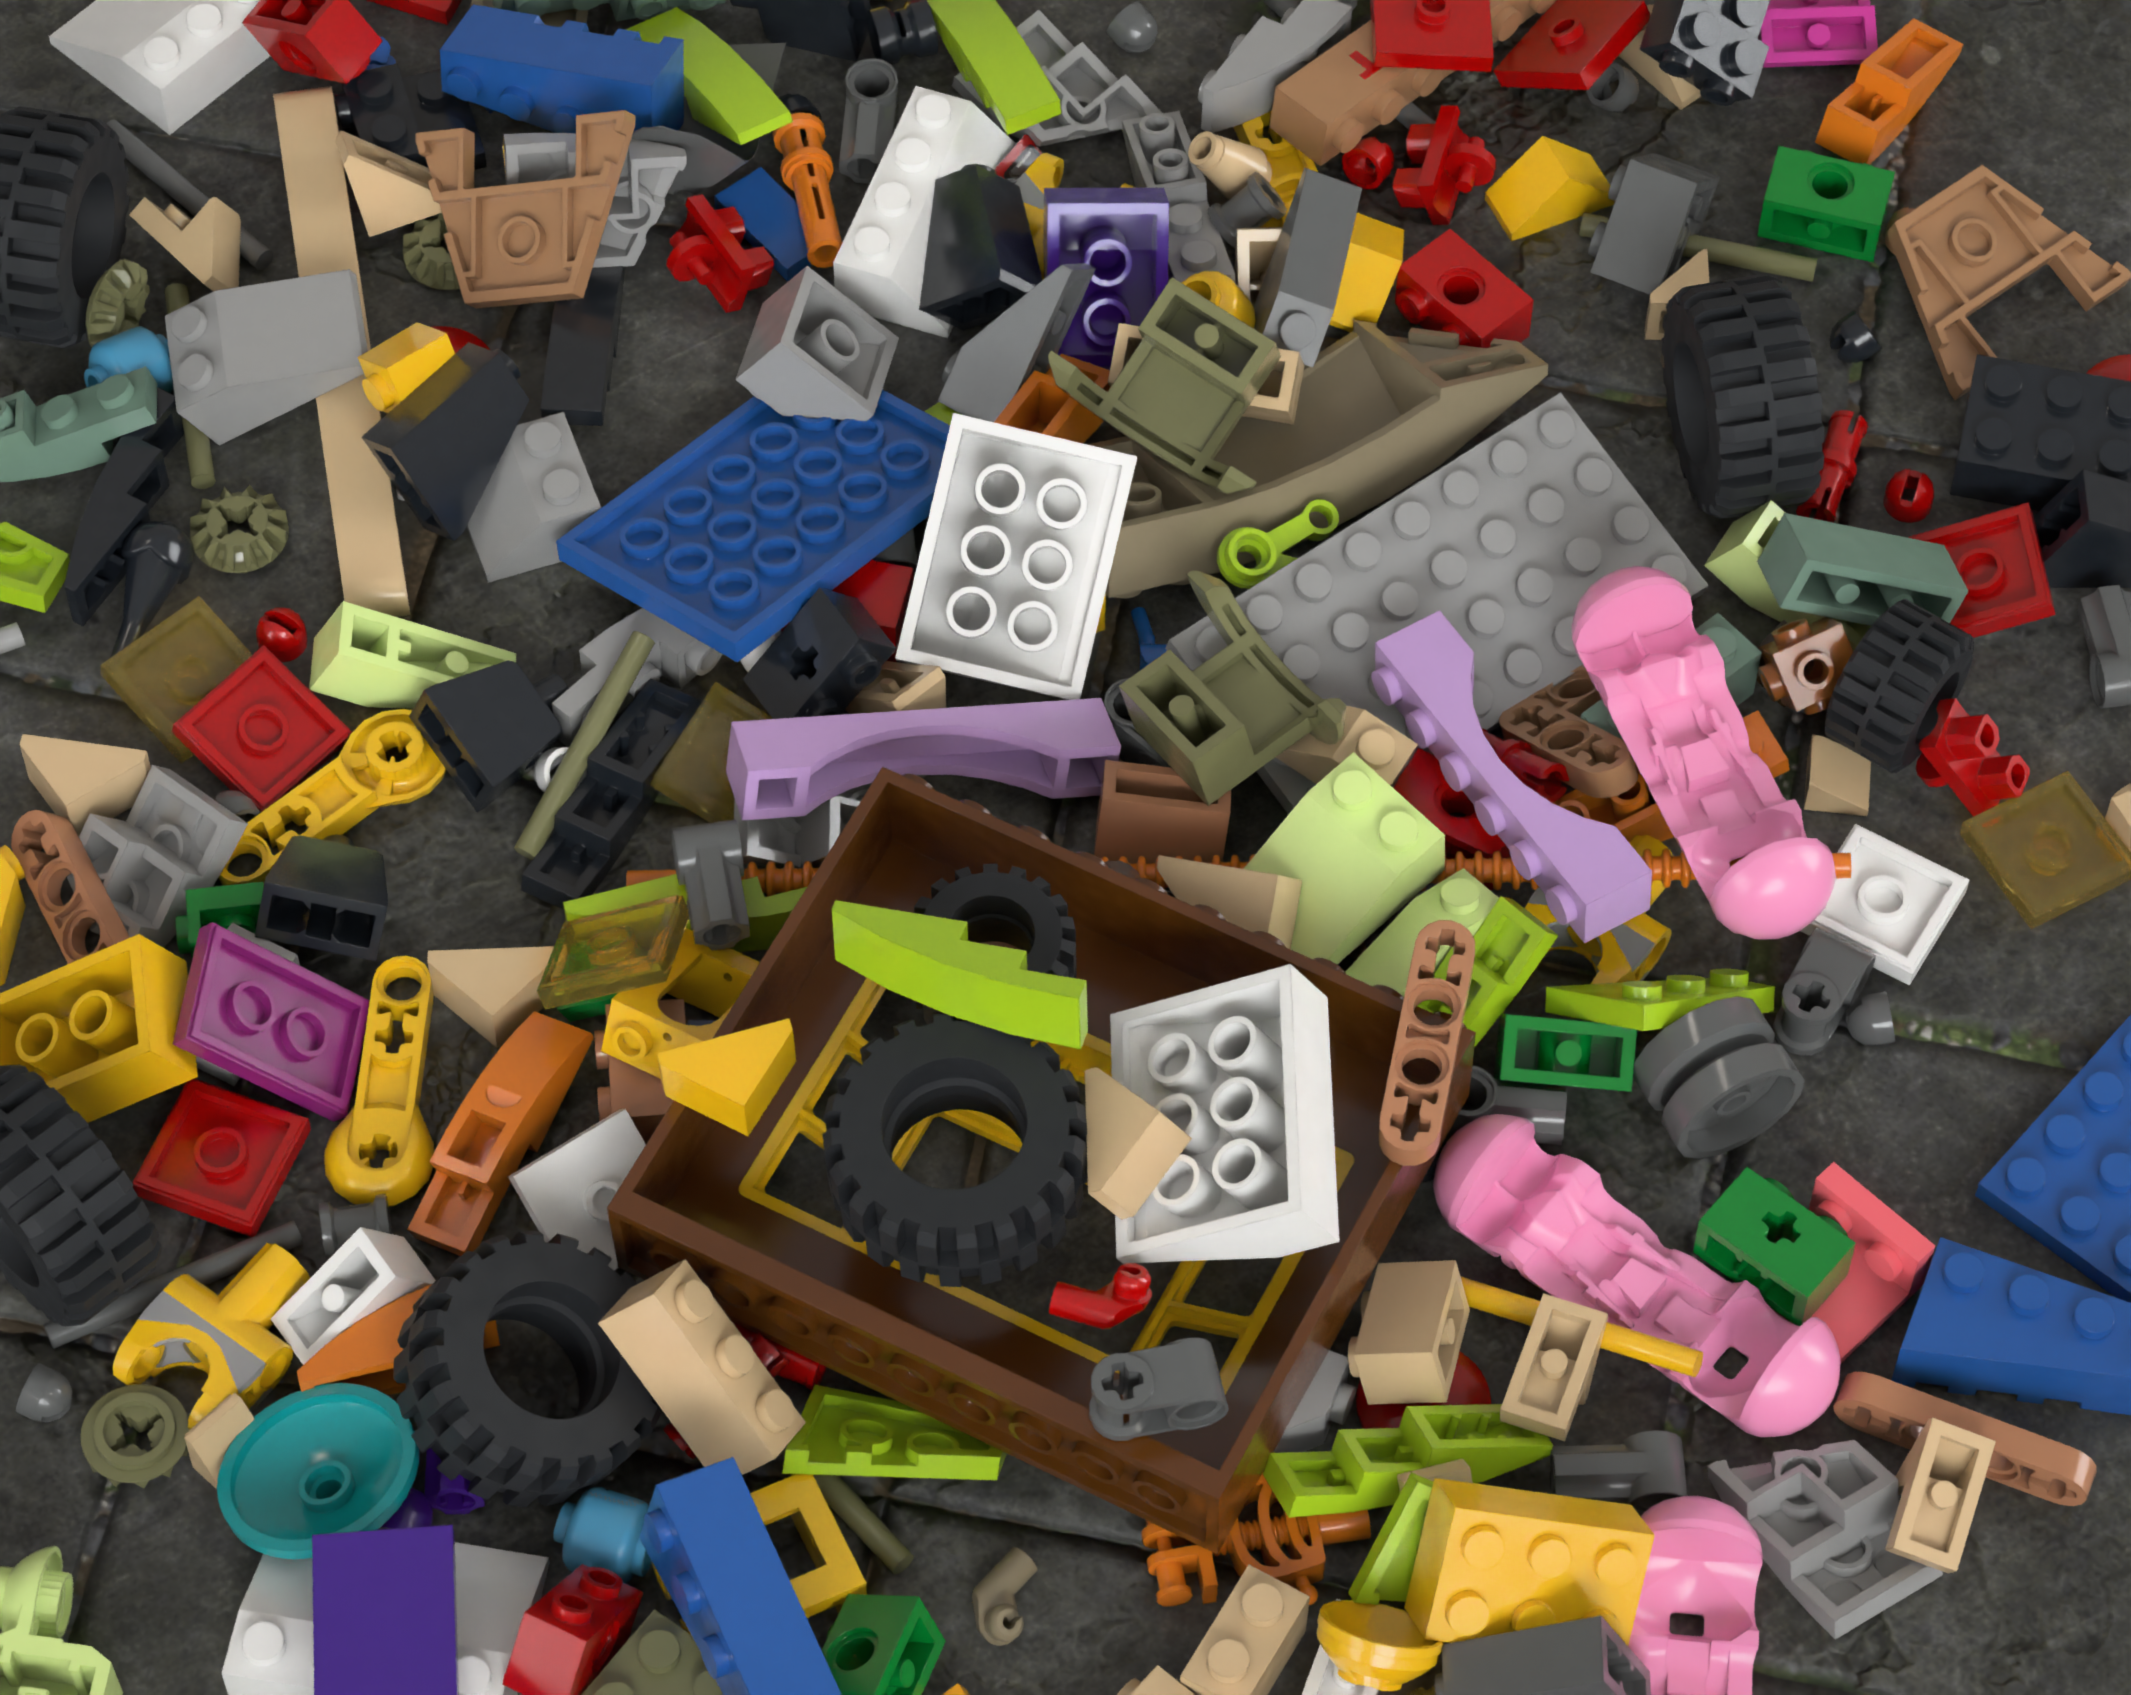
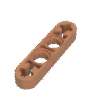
[11,810,130,964]
[1379,920,1475,1166]
[1833,1372,2097,1506]

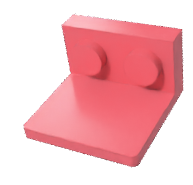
[1771,1162,1936,1364]

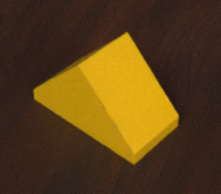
[1485,136,1615,242]
[1329,213,1404,332]
[657,1018,796,1136]

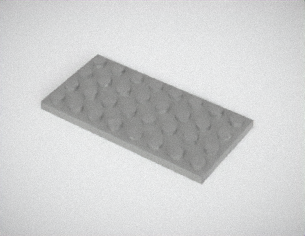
[1165,392,1708,815]

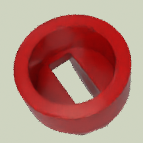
[1342,136,1394,189]
[1883,468,1935,523]
[256,607,308,662]

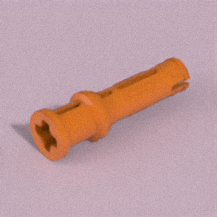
[772,113,843,268]

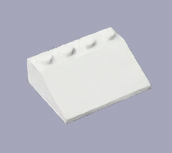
[49,0,270,135]
[895,413,1137,700]
[1110,964,1339,1263]
[221,1542,549,1695]

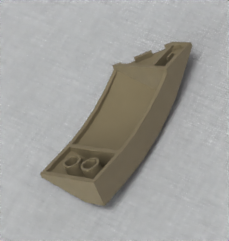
[1088,320,1548,598]

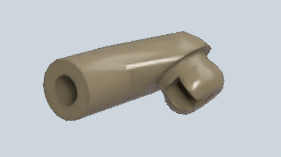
[971,1547,1037,1646]

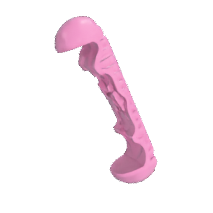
[1572,566,1836,940]
[1433,1114,1841,1437]
[1628,1496,1763,1695]

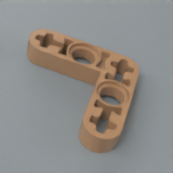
[1499,665,1638,798]

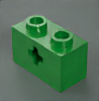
[1693,1167,1856,1326]

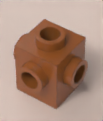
[1758,617,1853,715]

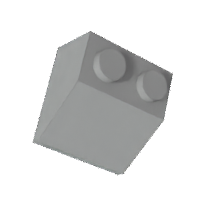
[735,266,899,421]
[466,412,601,583]

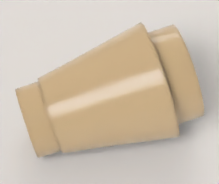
[1188,131,1272,199]

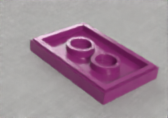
[173,922,370,1122]

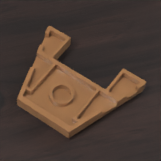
[416,110,636,309]
[1887,165,2131,400]

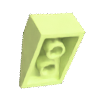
[1244,752,1445,964]

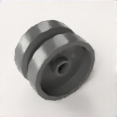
[1633,996,1805,1159]

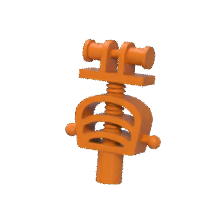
[1141,1472,1371,1606]

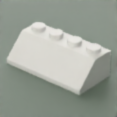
[833,86,1016,338]

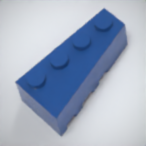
[440,4,684,133]
[1891,1237,2131,1415]
[639,1457,841,1695]

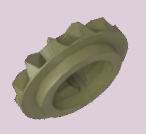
[403,213,460,290]
[86,259,150,347]
[190,485,289,573]
[80,1384,189,1489]

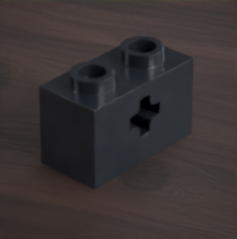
[743,588,897,719]

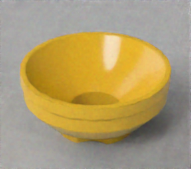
[1316,1600,1444,1691]

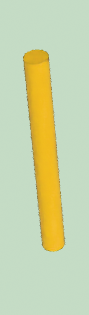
[1461,1276,1703,1377]

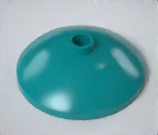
[217,1383,419,1559]

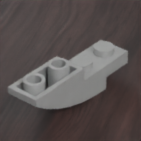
[1198,0,1358,133]
[1122,111,1236,283]
[552,608,722,747]

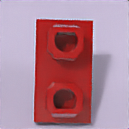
[1392,105,1496,225]
[666,194,774,313]
[1915,698,2030,821]

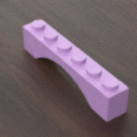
[1371,610,1652,943]
[726,698,1121,821]

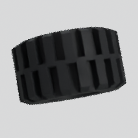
[1825,599,1974,774]
[913,864,1077,1042]

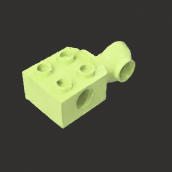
[0,1546,123,1695]

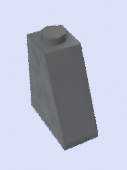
[1435,1615,1651,1695]

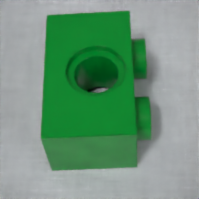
[1757,146,1895,262]
[1494,1013,1637,1092]
[822,1594,946,1695]

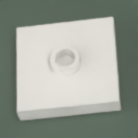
[1800,824,1970,986]
[508,1109,646,1270]

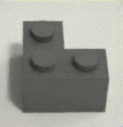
[1588,153,1720,294]

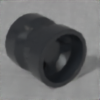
[866,0,938,65]

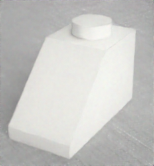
[271,1227,436,1365]

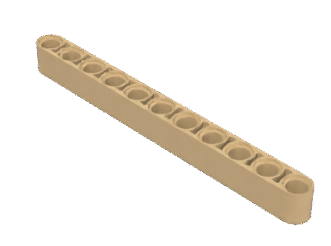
[273,86,410,617]

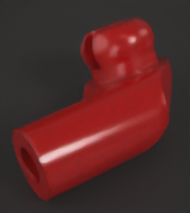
[1049,1263,1152,1329]

